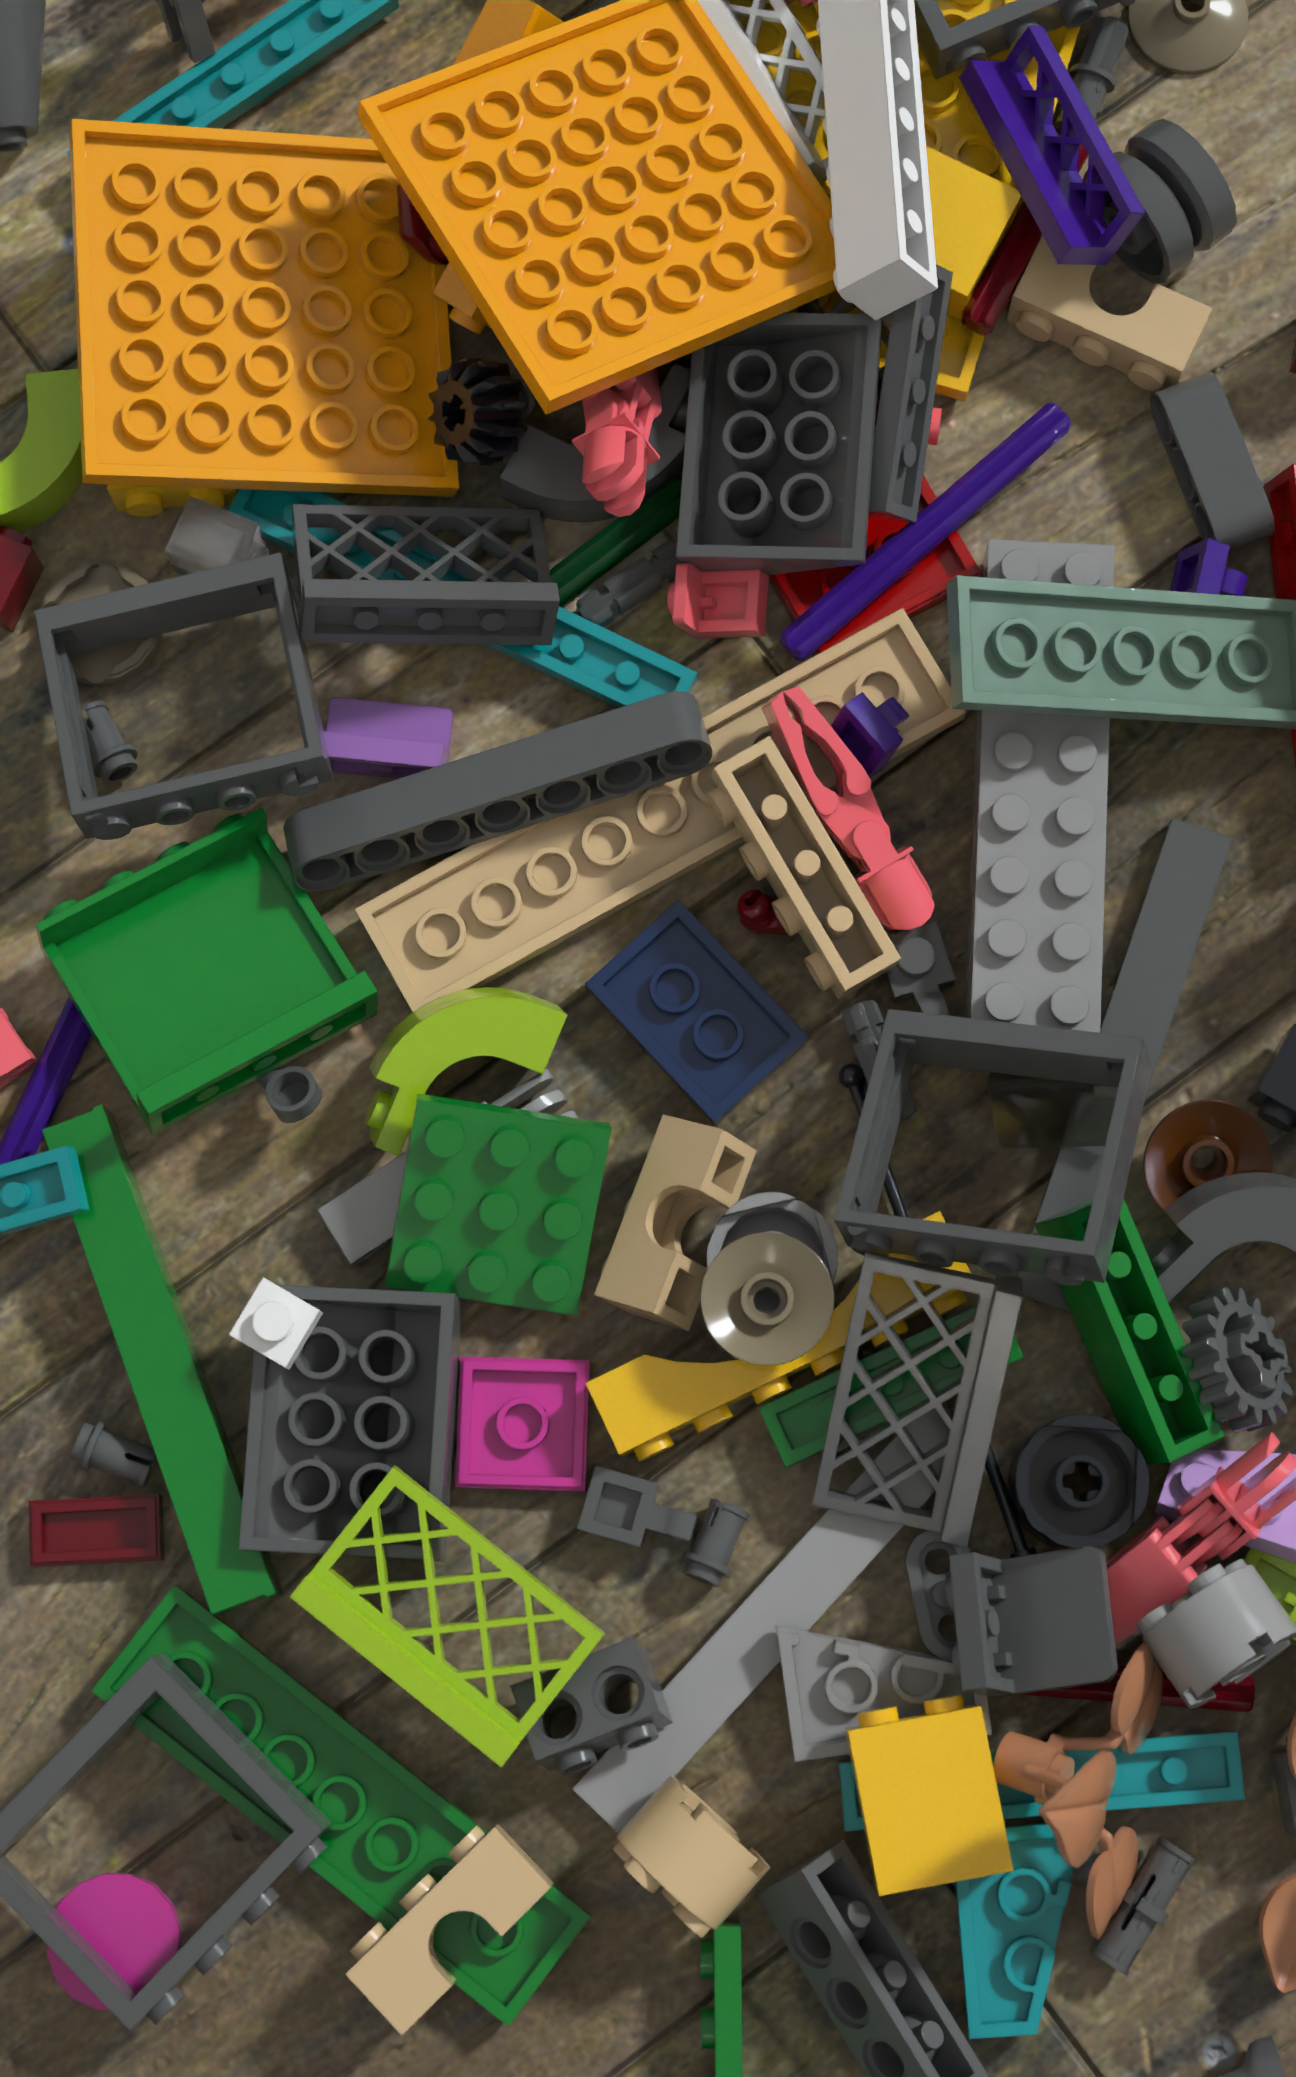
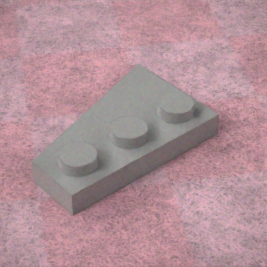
[775,1625,992,1762]

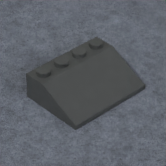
[676,313,883,575]
[239,1285,463,1562]

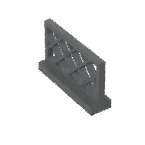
[797,264,953,522]
[291,504,560,645]
[812,1251,1022,1547]

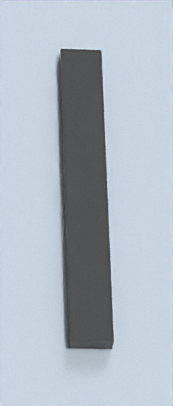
[1016,817,1232,1315]

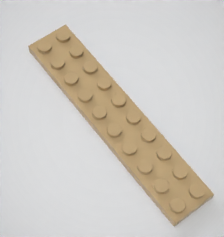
[355,608,966,1012]

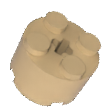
[613,1775,770,1938]

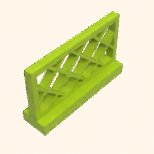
[290,1465,605,1767]

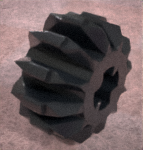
[427,358,529,466]

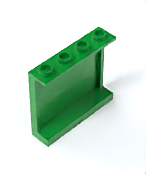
[35,807,378,1136]

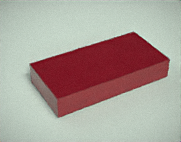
[29,1494,164,1567]

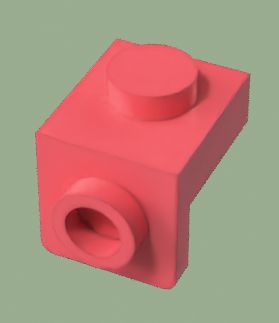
[667,563,769,639]

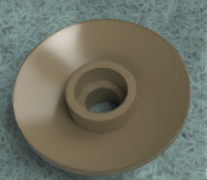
[1128,0,1248,74]
[701,1232,834,1366]

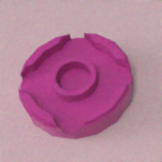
[46,1873,182,2010]

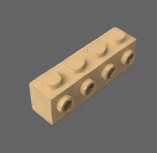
[707,736,901,1000]

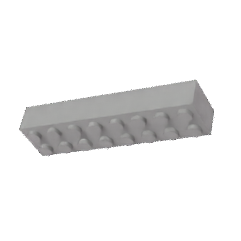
[965,539,1115,1033]

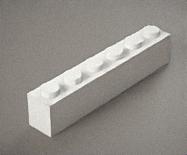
[816,0,938,321]

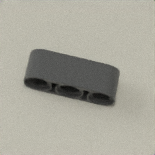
[1150,372,1275,550]

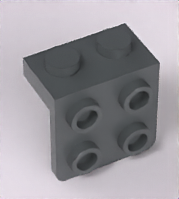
[946,1546,1118,1697]

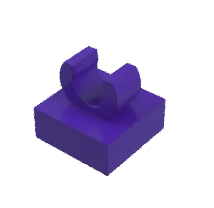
[1170,538,1248,596]
[831,692,910,778]

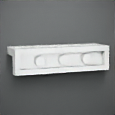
[697,0,829,184]

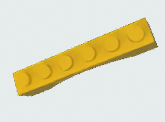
[585,1211,971,1462]

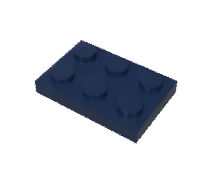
[585,899,809,1126]

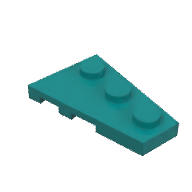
[954,1823,1073,2039]

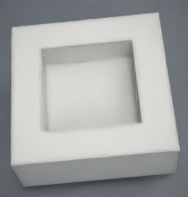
[229,1277,323,1370]

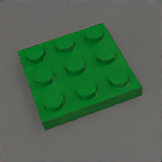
[385,1093,612,1316]

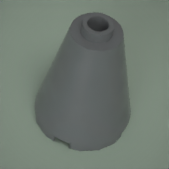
[0,0,46,152]

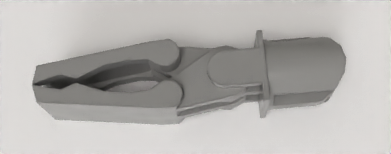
[317,1068,579,1268]

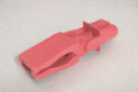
[572,367,662,517]
[762,686,935,930]
[1106,1432,1296,1646]

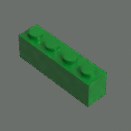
[1034,1198,1224,1465]

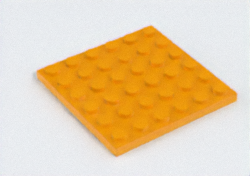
[357,0,837,415]
[69,119,459,497]

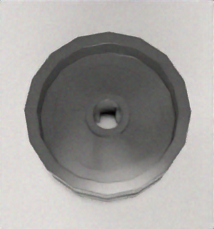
[1083,119,1237,284]

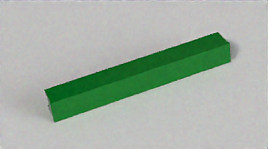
[42,1104,283,1615]

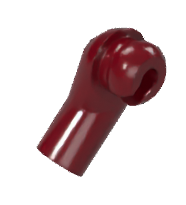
[397,183,449,265]

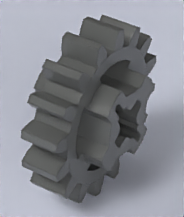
[1182,1287,1293,1432]

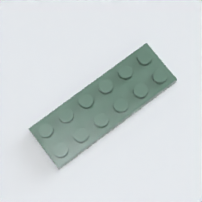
[947,575,1296,729]

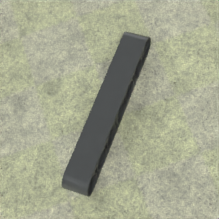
[283,691,712,892]

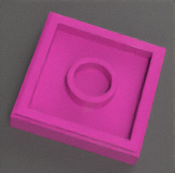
[455,1356,590,1492]

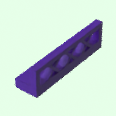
[959,25,1145,265]

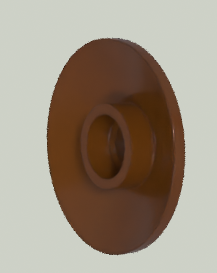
[1143,1100,1273,1211]

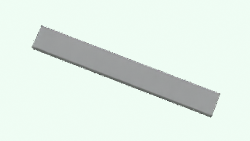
[573,1408,949,1833]

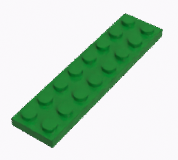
[91,1585,592,2026]

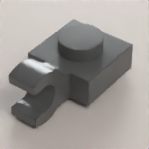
[884,921,956,1016]
[577,1465,699,1548]

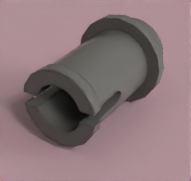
[83,700,138,784]
[71,1421,157,1488]
[682,1498,750,1588]

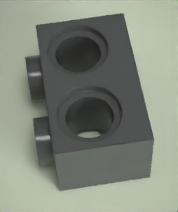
[510,1637,673,1775]

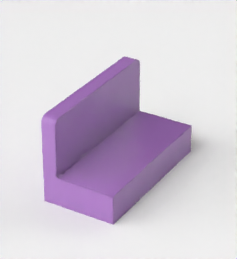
[323,697,454,779]

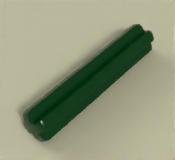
[549,476,682,607]

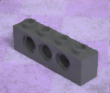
[756,1839,989,2077]

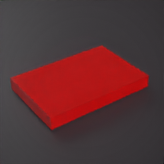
[769,475,983,657]

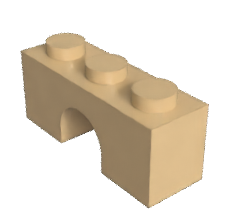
[1007,235,1213,391]
[594,1114,757,1331]
[345,1824,553,2036]

